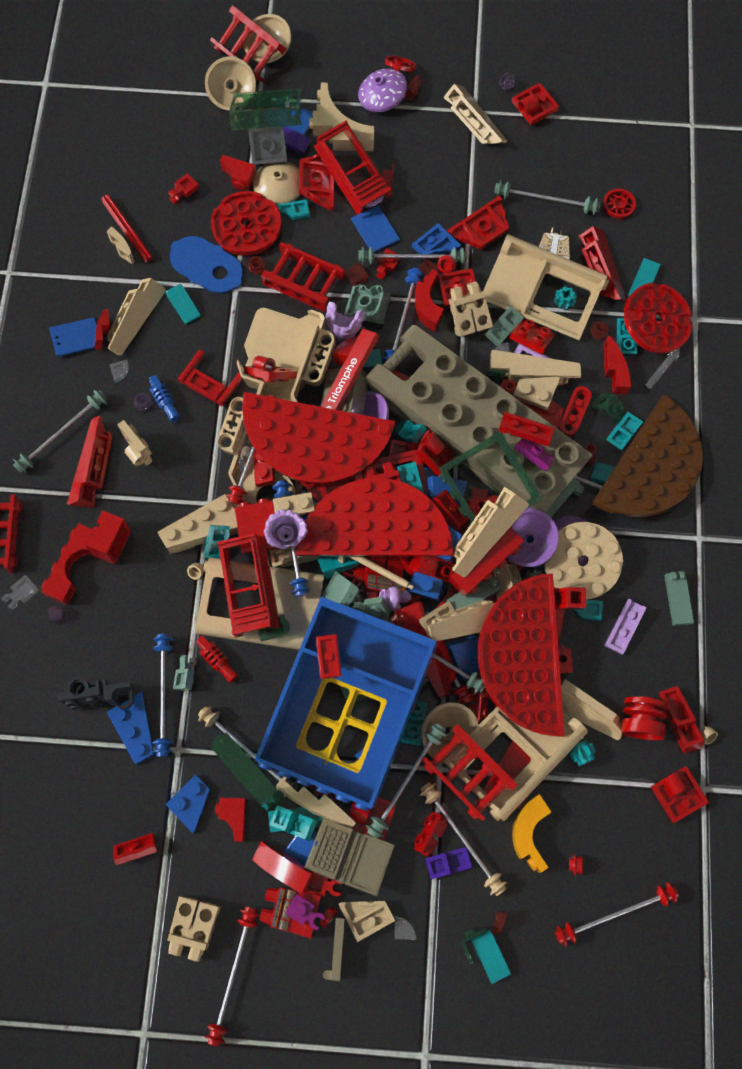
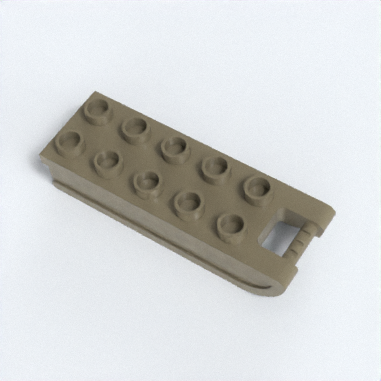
[365,325,593,513]

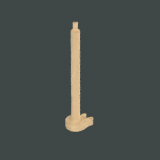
[338,556,414,590]

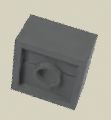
[248,123,287,165]

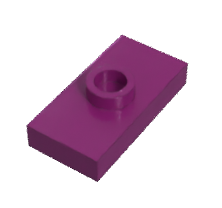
[514,438,555,471]

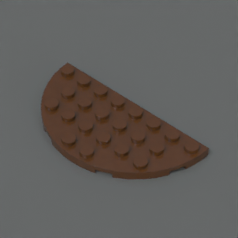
[592,394,703,517]

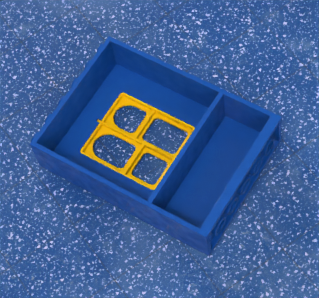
[255,596,438,811]

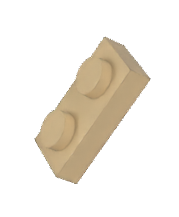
[273,493,314,515]

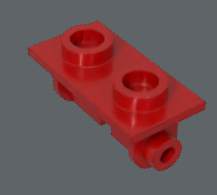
[469,687,490,723]
[413,812,448,858]

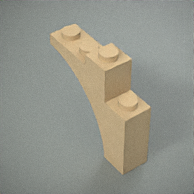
[309,83,374,151]

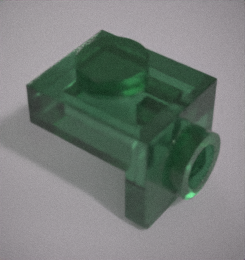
[258,615,290,641]

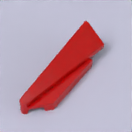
[579,226,627,302]
[67,416,112,508]
[393,601,457,698]

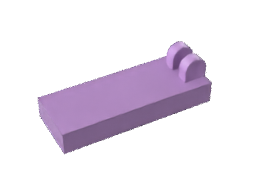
[604,598,647,655]

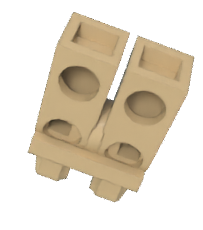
[449,282,493,337]
[167,896,221,962]

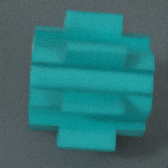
[554,287,577,310]
[569,740,596,766]

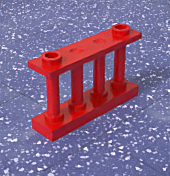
[210,5,287,83]
[261,242,345,312]
[0,494,22,573]
[422,724,518,821]

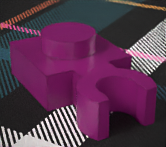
[285,894,325,930]

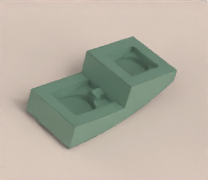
[485,306,524,347]

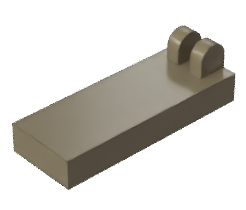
[323,918,345,981]

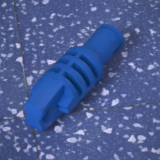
[149,375,181,422]

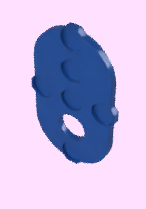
[170,236,243,294]

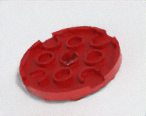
[211,191,281,255]
[624,283,693,354]

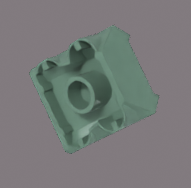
[344,285,391,324]
[322,571,361,608]

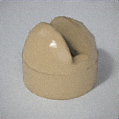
[187,563,204,580]
[700,726,718,745]

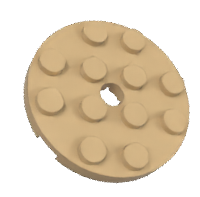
[544,522,623,600]

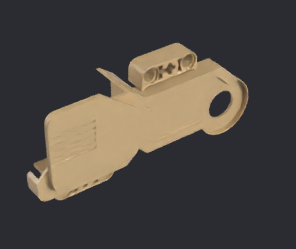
[217,308,336,504]

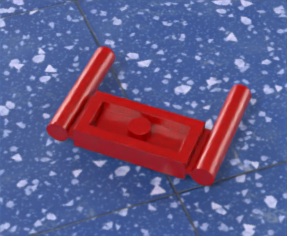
[177,350,242,407]

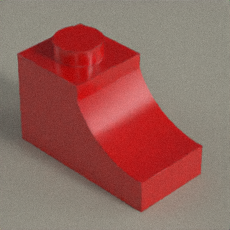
[220,155,256,191]
[215,798,247,842]

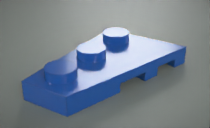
[107,691,154,765]

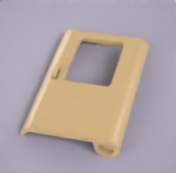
[483,234,609,341]
[196,557,325,650]
[444,707,588,821]

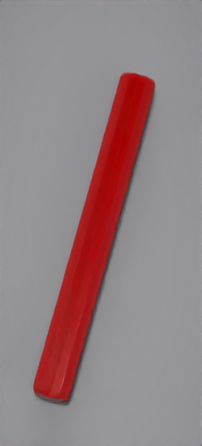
[102,194,153,263]

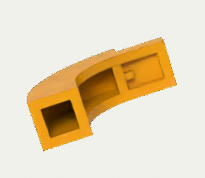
[512,794,551,873]

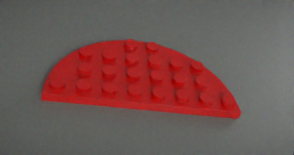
[242,392,395,484]
[296,478,453,556]
[478,573,565,737]

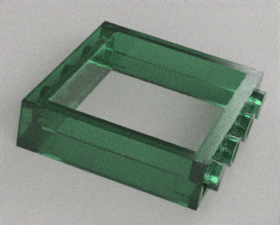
[229,88,303,130]
[439,431,542,526]
[210,732,284,811]

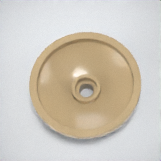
[243,14,291,63]
[205,57,256,111]
[253,162,301,205]
[421,702,479,764]

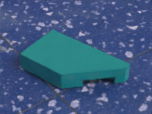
[276,200,310,220]
[573,599,603,622]

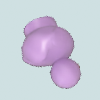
[379,587,411,612]

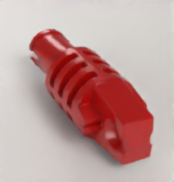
[196,635,239,684]

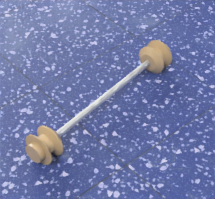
[198,706,298,797]
[419,782,507,896]

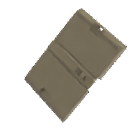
[305,818,395,896]

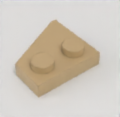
[513,376,560,410]
[339,901,395,942]

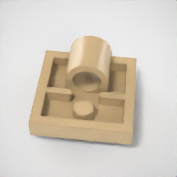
[117,420,153,466]

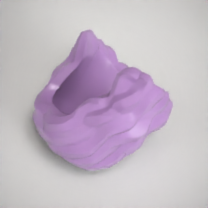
[325,302,366,343]
[264,509,308,549]

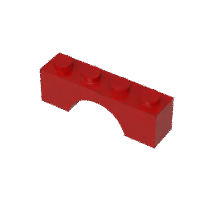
[41,523,95,605]

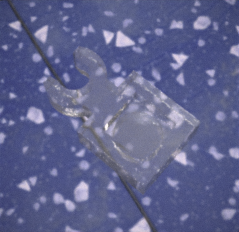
[1,575,39,610]

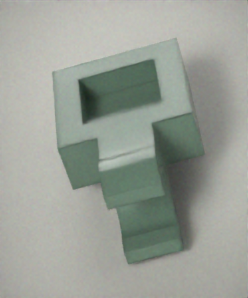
[173,655,197,691]

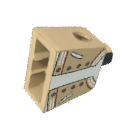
[539,227,570,260]

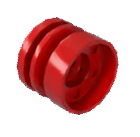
[621,696,668,741]

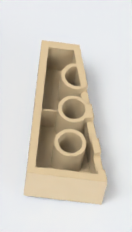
[158,494,238,555]

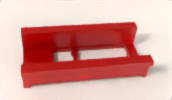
[314,120,393,215]
[217,533,281,638]

